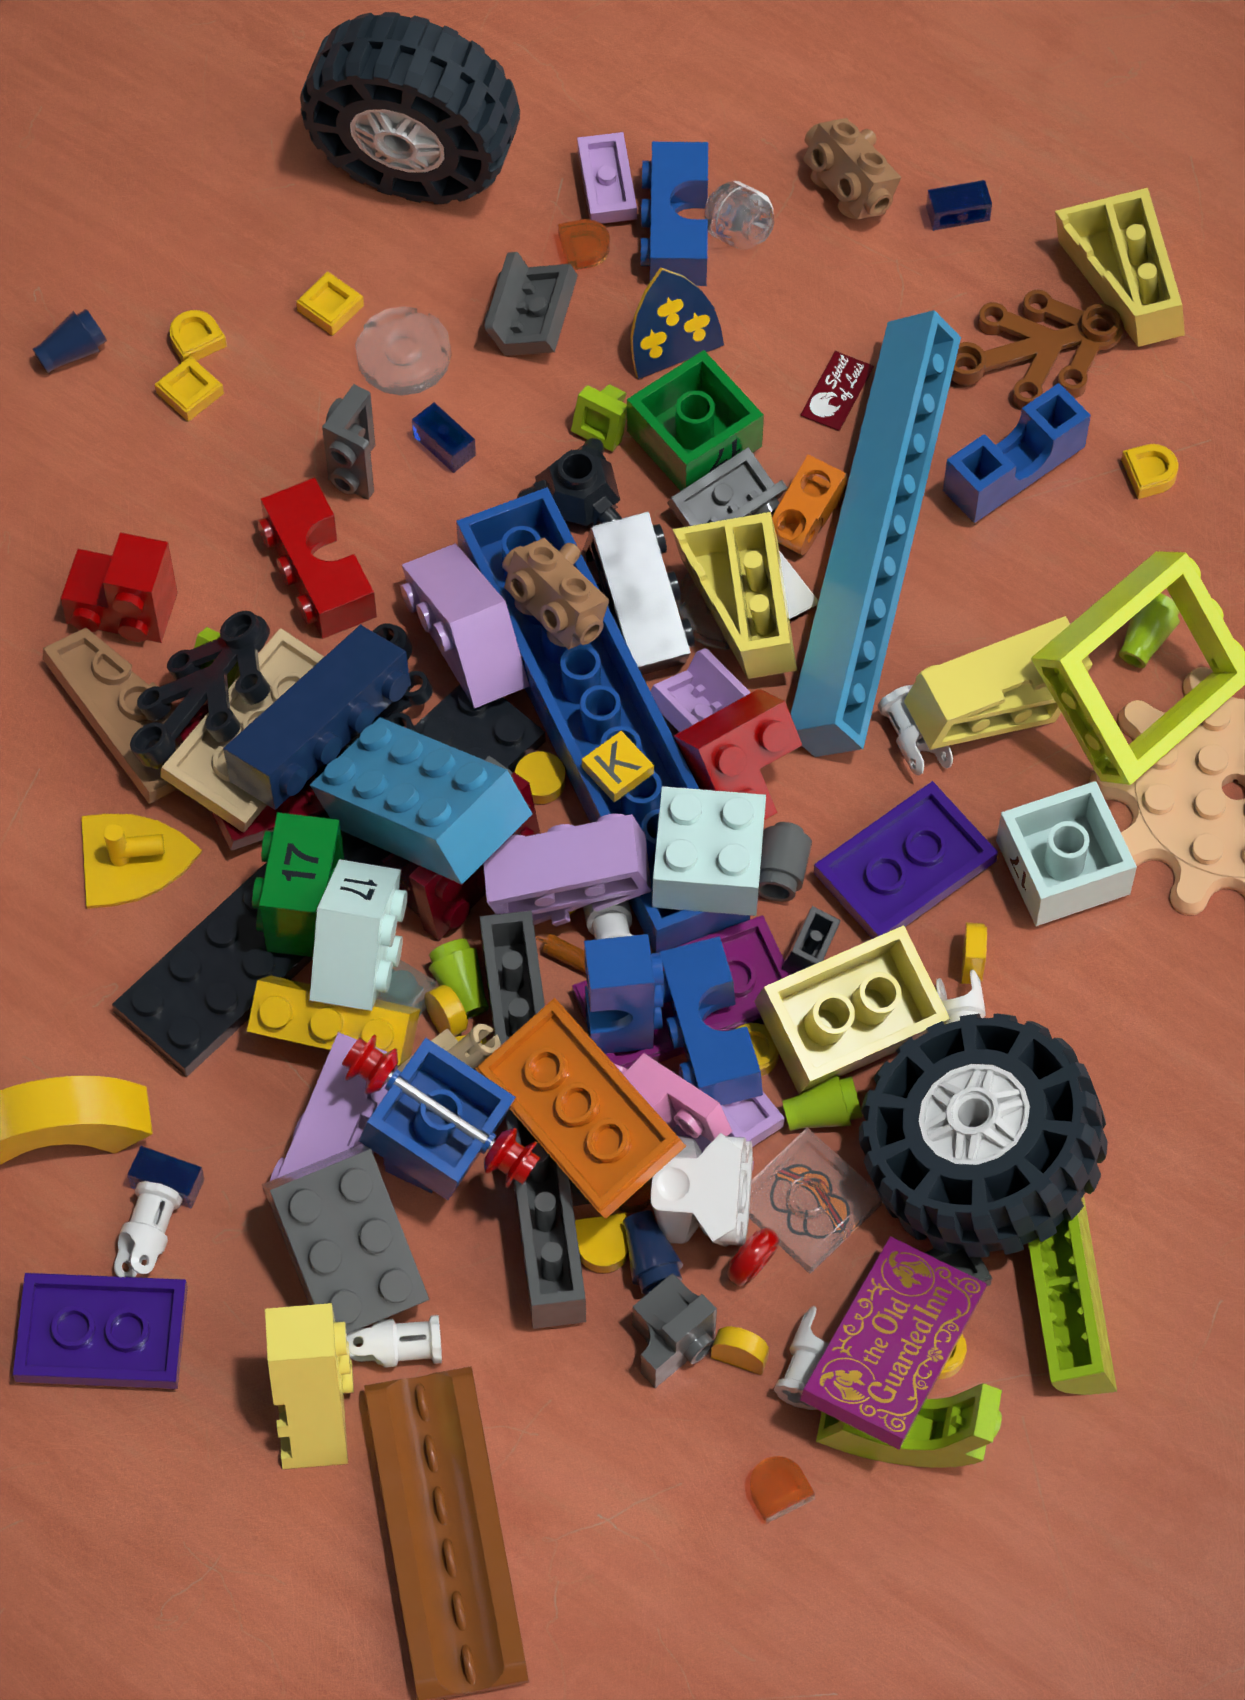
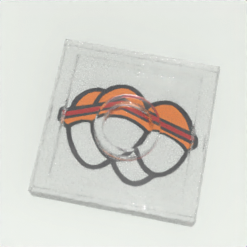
[749,1128,883,1274]

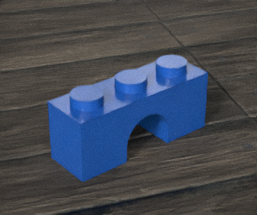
[641,141,708,286]
[943,383,1091,523]
[584,934,664,1054]
[659,936,763,1105]

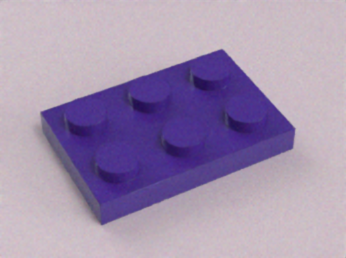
[814,781,998,939]
[13,1273,188,1389]

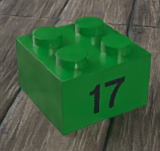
[627,350,764,491]
[252,812,344,957]

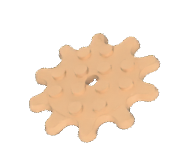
[1089,667,1245,916]

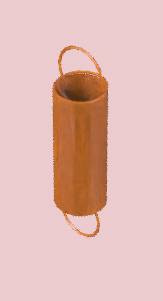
[535,934,586,973]

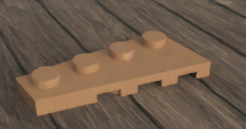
[43,628,179,804]

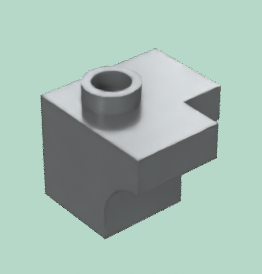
[632,1273,717,1388]

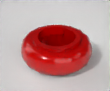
[727,1227,779,1286]

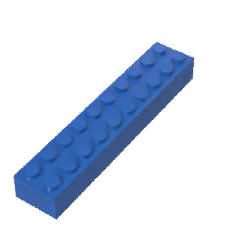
[456,487,750,953]

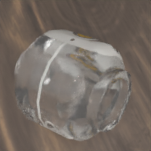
[704,181,775,250]

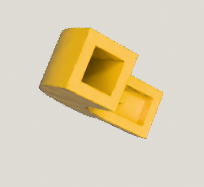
[0,1076,153,1165]

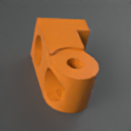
[772,454,847,555]

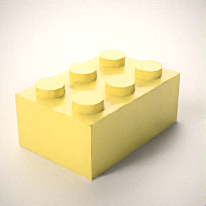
[754,925,950,1094]

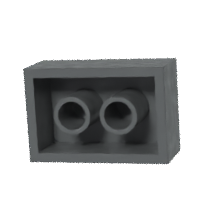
[262,1144,430,1334]

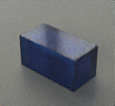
[926,180,992,231]
[412,402,476,473]
[127,1146,205,1208]

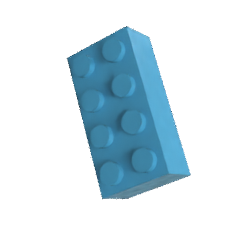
[310,717,532,884]

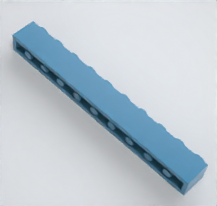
[790,310,961,757]

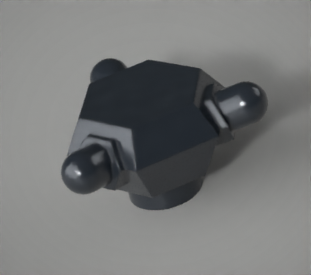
[517,438,622,526]

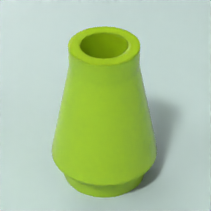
[1119,593,1180,668]
[429,939,489,1019]
[782,1075,863,1131]

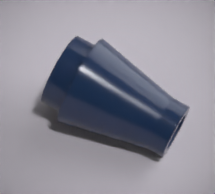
[32,309,107,373]
[622,1210,683,1295]

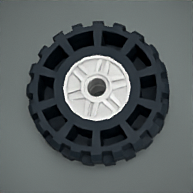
[300,12,520,204]
[859,1013,1108,1257]

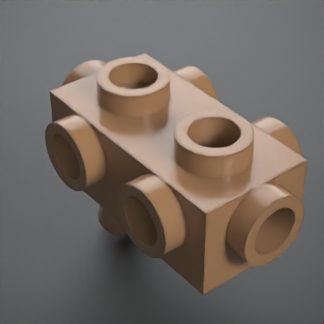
[803,118,902,220]
[502,538,609,650]

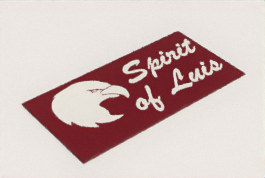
[800,351,874,431]

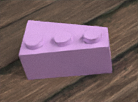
[400,543,529,709]
[483,814,652,926]
[270,1032,398,1181]

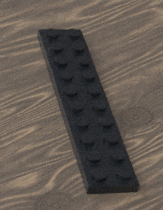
[112,684,546,1077]

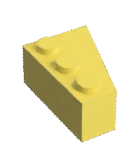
[1055,188,1185,347]
[672,512,797,679]
[904,616,1093,750]
[265,1303,354,1469]

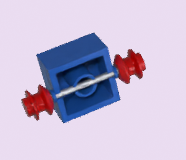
[341,1034,540,1200]

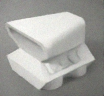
[651,1133,753,1247]

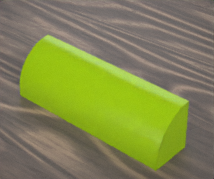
[1028,1196,1117,1395]

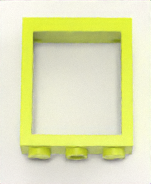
[1031,551,1245,785]

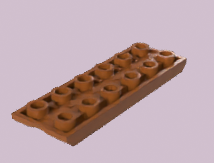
[364,1366,529,1700]

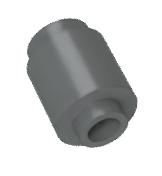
[758,822,812,902]

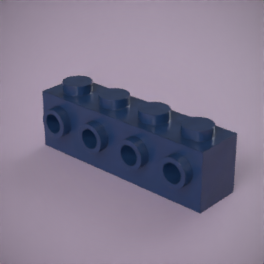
[223,624,411,810]

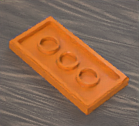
[475,997,686,1219]

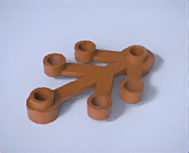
[951,290,1124,410]

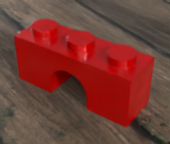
[257,477,377,639]

